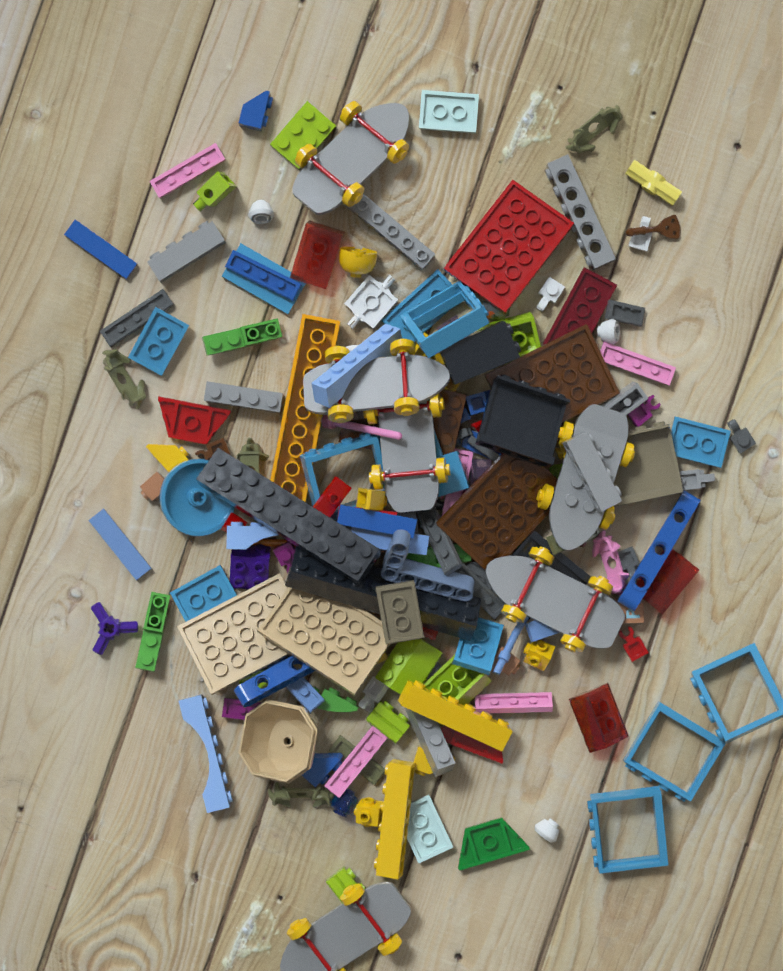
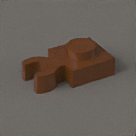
[195,437,232,460]

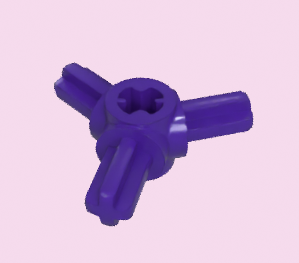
[91,602,139,655]

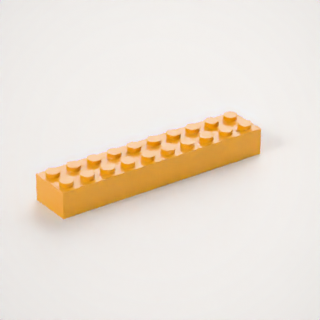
[270,314,341,502]

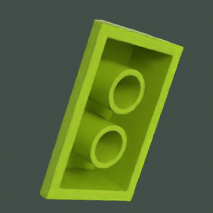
[477,312,541,362]
[375,639,443,695]
[424,655,492,706]

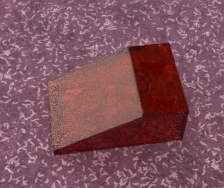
[290,220,345,289]

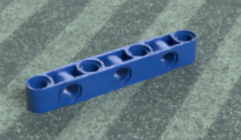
[617,490,701,611]
[234,656,316,708]

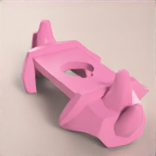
[592,530,629,595]

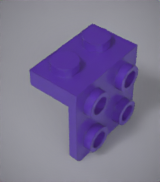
[230,544,271,589]

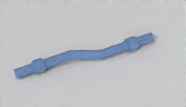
[493,616,530,675]

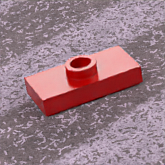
[313,476,352,517]

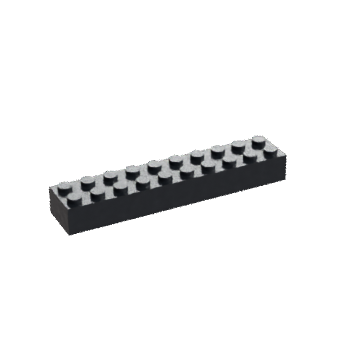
[196,448,381,586]
[285,547,482,641]

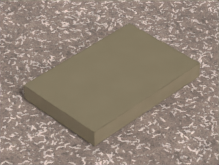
[376,580,424,644]

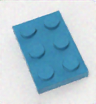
[128,307,189,376]
[671,416,731,468]
[170,565,237,622]
[452,617,504,675]

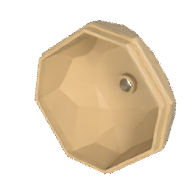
[238,699,318,784]

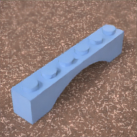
[311,324,402,408]
[226,522,279,550]
[178,694,233,813]

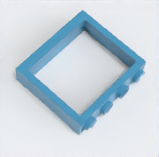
[400,281,489,358]
[300,433,389,520]
[690,643,783,744]
[623,701,725,802]
[587,786,668,874]

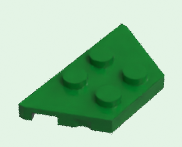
[458,817,530,871]

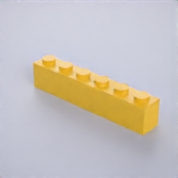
[398,680,513,751]
[374,759,416,879]

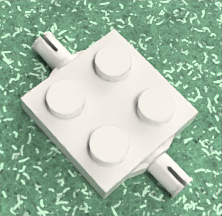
[344,275,398,329]

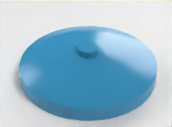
[160,459,235,536]

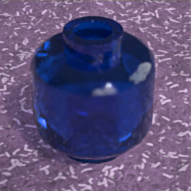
[331,789,359,818]

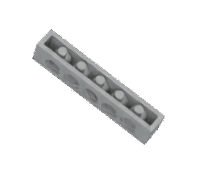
[545,154,616,270]
[342,194,435,271]

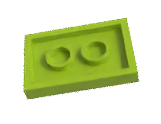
[270,101,336,170]

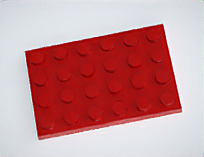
[443,180,574,314]

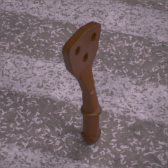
[626,215,680,239]

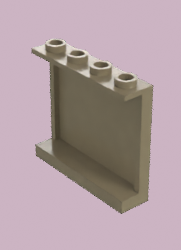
[613,421,684,507]

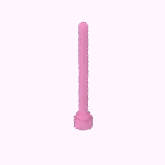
[322,415,402,440]

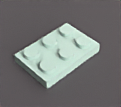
[419,90,479,134]
[407,794,453,863]

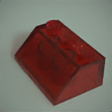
[636,549,699,615]
[569,683,629,753]

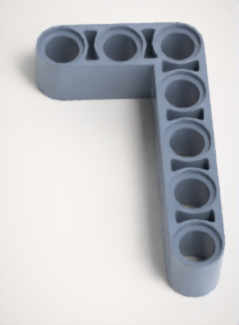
[381,530,475,601]

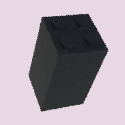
[440,321,521,385]

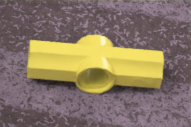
[625,160,682,206]

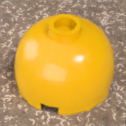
[339,246,377,278]

